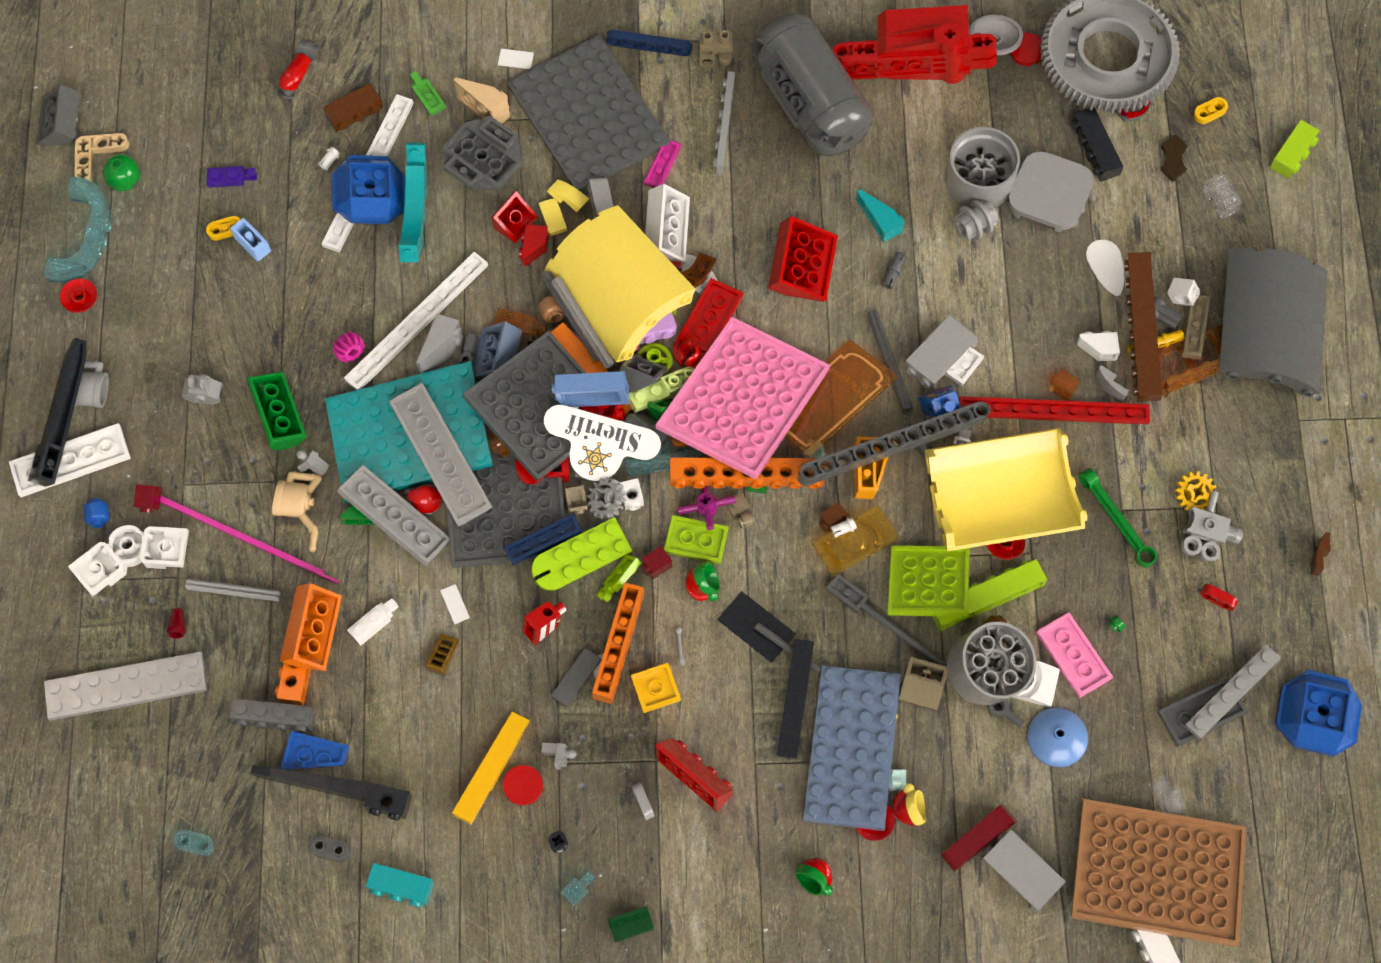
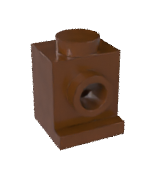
[819,502,850,533]

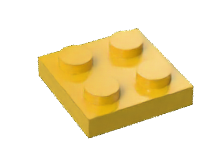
[631,663,681,713]

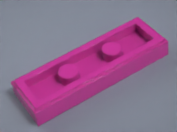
[644,140,682,188]

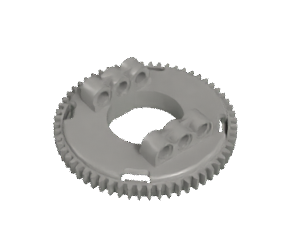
[1040,0,1180,114]

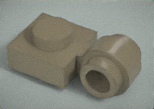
[726,492,756,528]

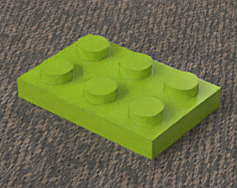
[664,515,729,565]

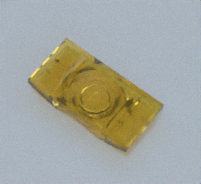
[812,505,899,576]

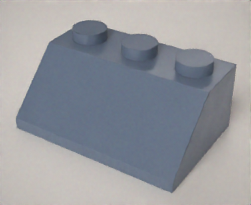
[473,321,522,381]

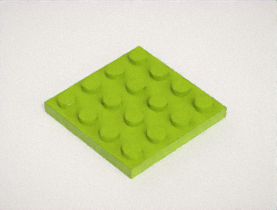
[888,546,970,617]

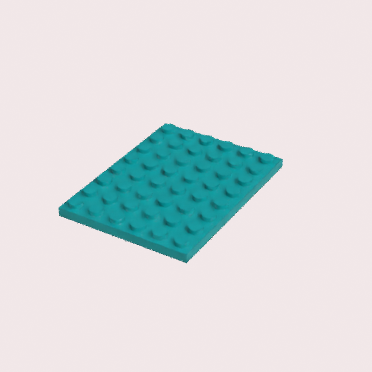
[325,361,493,504]

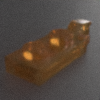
[493,308,547,336]

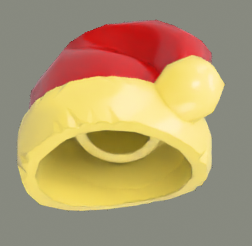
[892,783,926,826]

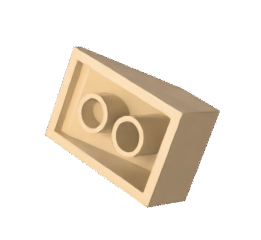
[454,77,510,124]

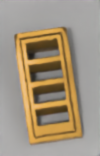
[425,633,460,676]

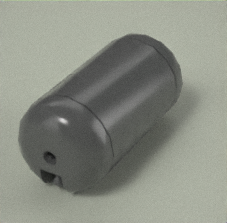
[751,13,873,156]

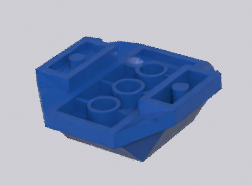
[331,155,405,224]
[1275,670,1362,757]

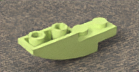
[629,366,695,413]

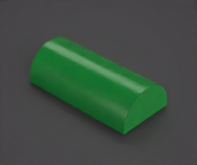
[246,372,306,450]

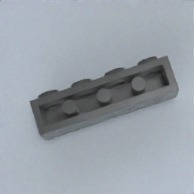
[229,698,316,733]

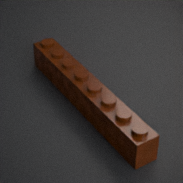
[1123,252,1162,402]

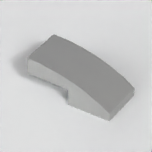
[1096,365,1129,403]

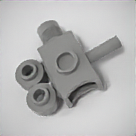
[1181,491,1243,562]

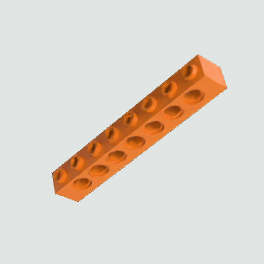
[670,458,825,489]

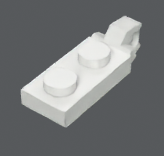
[347,599,398,646]

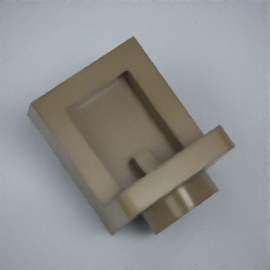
[565,485,588,515]

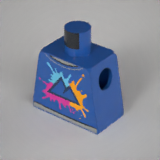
[918,384,961,417]

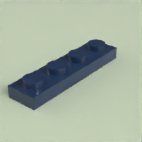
[503,513,582,566]

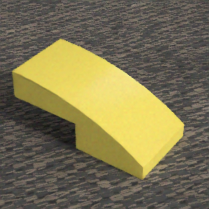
[547,180,589,212]

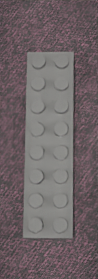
[389,383,493,527]
[44,651,207,721]

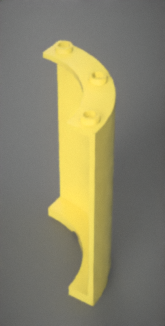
[543,205,695,362]
[925,428,1087,551]

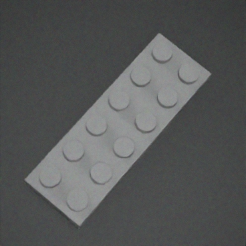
[337,465,450,566]

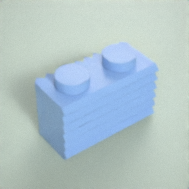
[231,218,271,261]

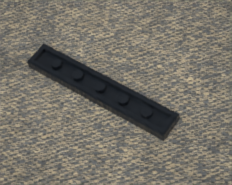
[777,639,814,760]

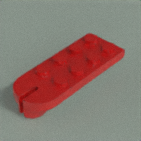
[673,278,744,369]

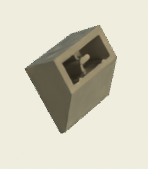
[899,657,948,711]

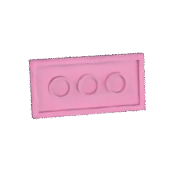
[1035,612,1113,699]

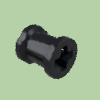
[549,831,568,853]

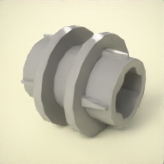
[954,200,998,240]

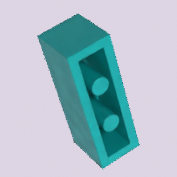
[366,863,434,908]

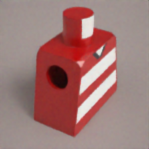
[522,601,566,645]

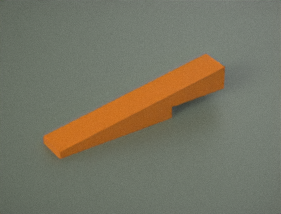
[551,323,633,416]

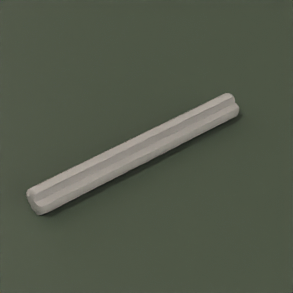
[185,578,281,602]

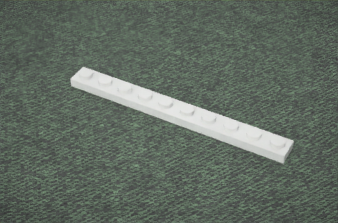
[322,94,414,253]
[344,252,488,390]

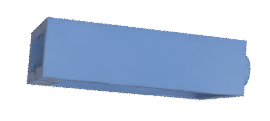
[552,371,629,407]

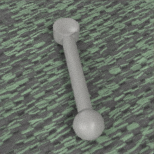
[675,627,685,667]

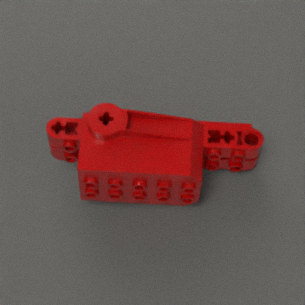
[833,5,997,84]

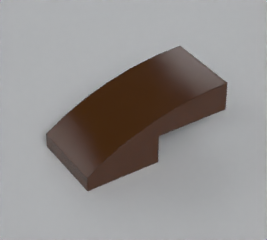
[1311,532,1331,575]

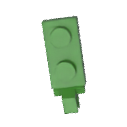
[410,71,446,116]

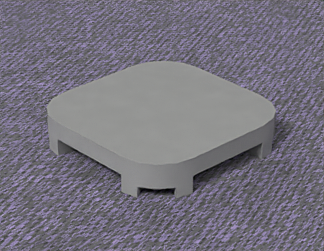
[1008,151,1094,233]

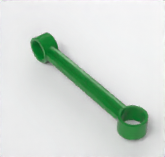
[1078,468,1157,568]

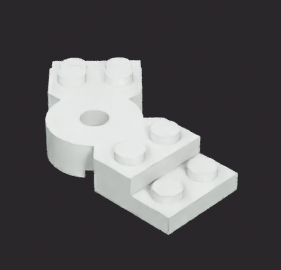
[68,525,189,596]

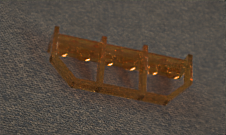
[1159,324,1223,398]

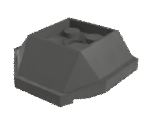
[442,116,522,190]

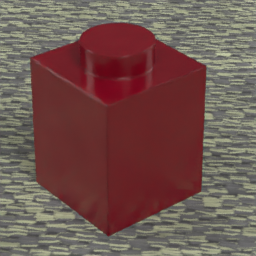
[133,484,162,513]
[641,546,672,579]

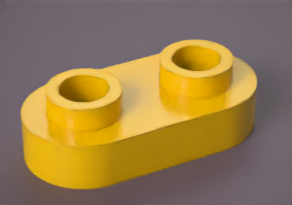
[1193,97,1228,124]
[206,216,241,241]

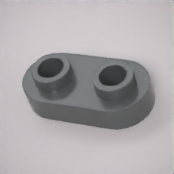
[310,836,351,862]

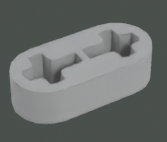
[631,782,655,821]

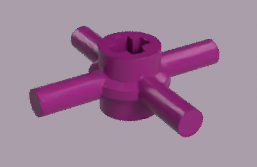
[678,486,736,530]

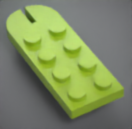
[531,517,632,591]

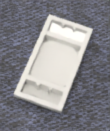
[975,653,1060,708]

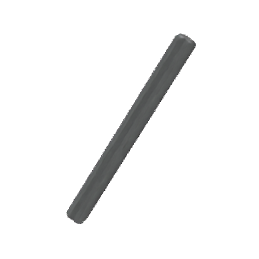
[541,271,600,362]
[867,310,912,411]

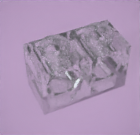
[1203,172,1242,219]

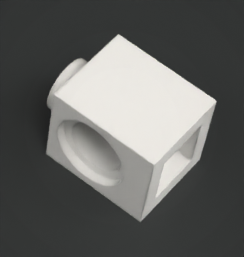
[1167,278,1200,306]
[619,478,644,511]

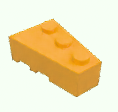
[852,436,893,499]

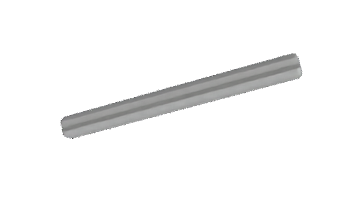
[551,277,614,368]

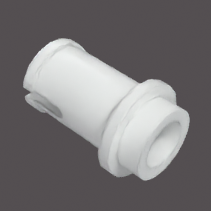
[318,147,340,171]
[830,518,857,538]

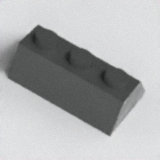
[37,84,80,146]

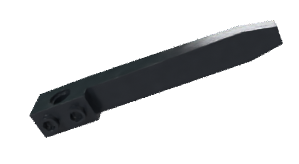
[28,338,87,487]
[250,765,412,821]

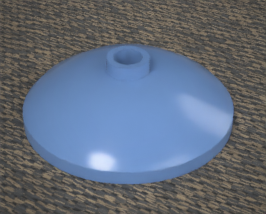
[1027,708,1088,767]

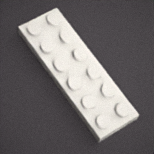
[9,423,131,497]

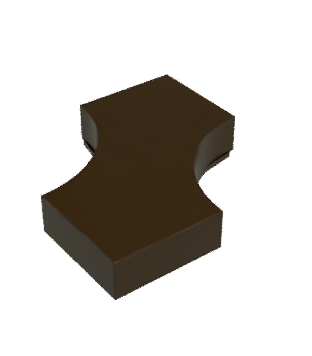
[1160,134,1188,182]

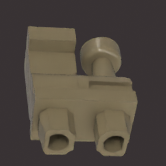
[699,30,732,67]

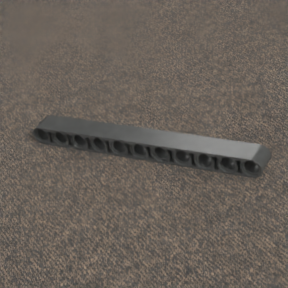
[797,401,990,486]

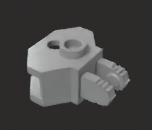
[182,374,224,405]

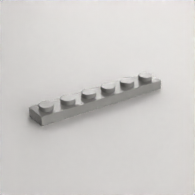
[713,71,735,175]
[1185,644,1281,740]

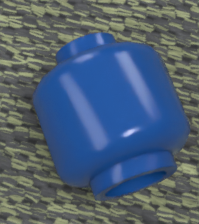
[83,498,110,528]

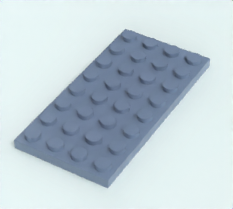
[803,666,901,831]

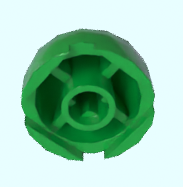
[102,154,141,191]

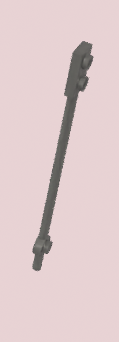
[826,574,1025,728]

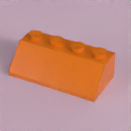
[280,583,342,671]

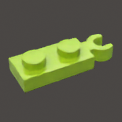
[596,555,641,602]

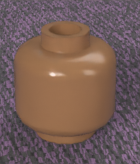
[538,296,564,324]

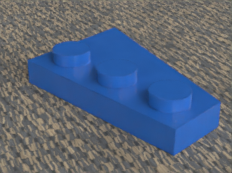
[280,731,350,770]

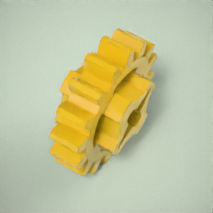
[1174,471,1216,511]

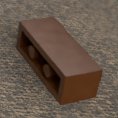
[323,83,383,132]

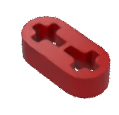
[1200,584,1238,611]

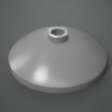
[969,15,1023,55]

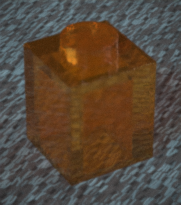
[1049,368,1081,401]

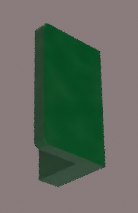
[608,906,654,943]

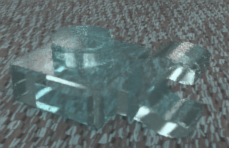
[560,871,596,907]

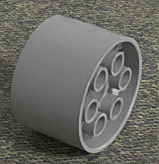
[945,127,1020,208]
[947,622,1036,705]

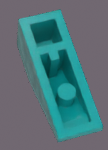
[856,189,904,242]

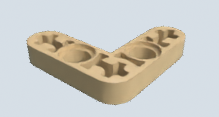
[74,133,129,186]

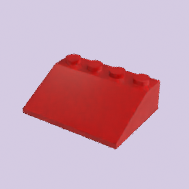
[768,216,838,302]
[655,738,733,812]

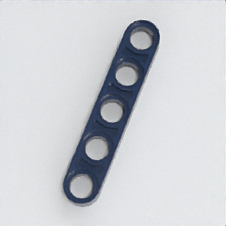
[606,30,693,56]

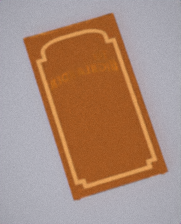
[784,340,898,457]

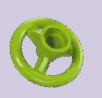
[637,343,673,376]

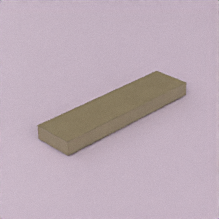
[1182,295,1211,360]

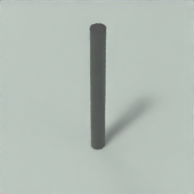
[754,622,822,674]

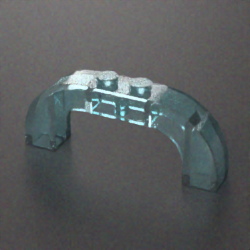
[44,176,111,283]

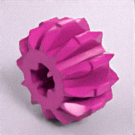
[332,331,365,364]

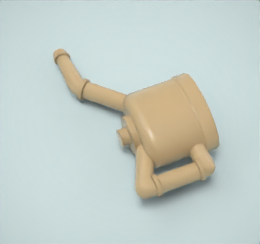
[272,471,322,552]

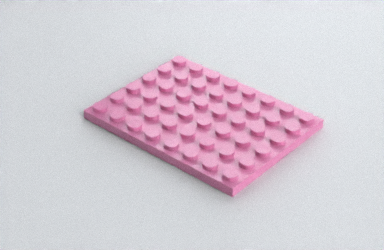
[656,317,830,479]

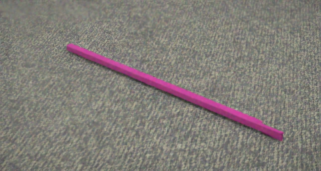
[160,496,340,585]

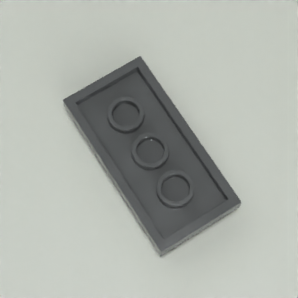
[1157,677,1248,747]

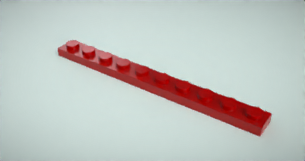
[958,396,1150,425]

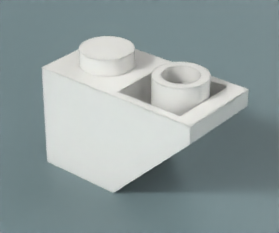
[1077,331,1120,361]

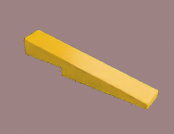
[452,712,530,825]

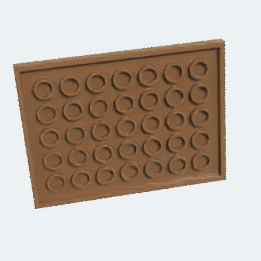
[1071,799,1246,947]

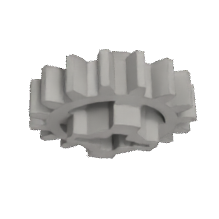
[587,477,626,520]

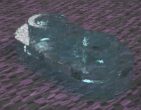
[173,830,215,856]

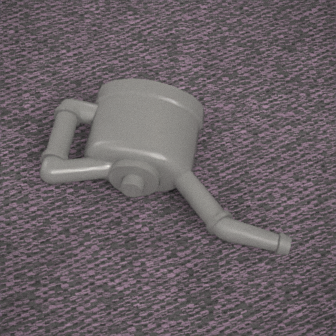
[75,360,109,408]

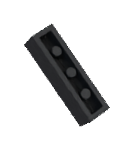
[1071,107,1123,182]

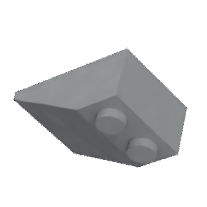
[416,314,463,374]

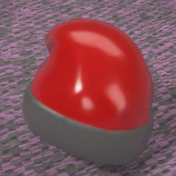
[404,483,443,516]

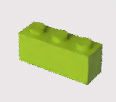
[1270,120,1320,179]

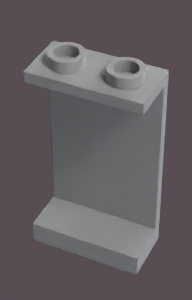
[904,315,978,391]
[981,830,1066,914]

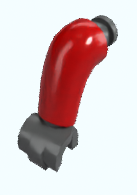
[279,39,321,99]

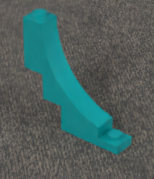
[399,142,428,262]

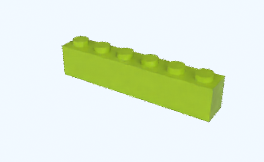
[932,559,1047,631]

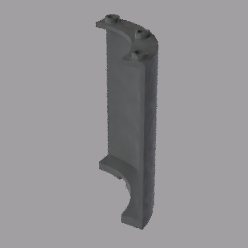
[1219,247,1327,397]

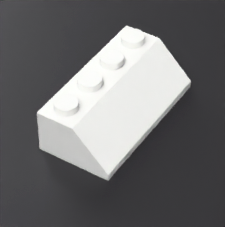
[645,184,690,263]

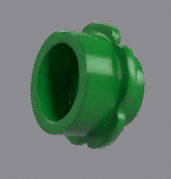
[1108,615,1126,633]

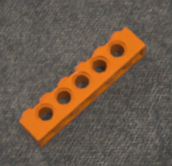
[592,583,644,704]
[275,595,311,706]

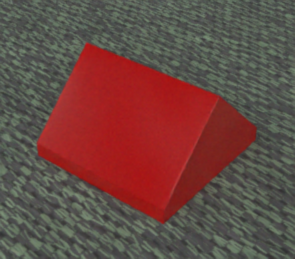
[491,191,538,243]

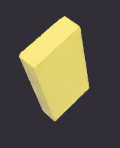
[539,198,567,236]

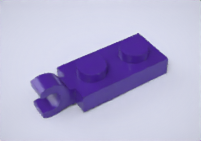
[207,166,257,188]

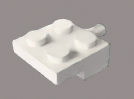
[945,347,984,386]

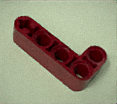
[941,804,1017,872]

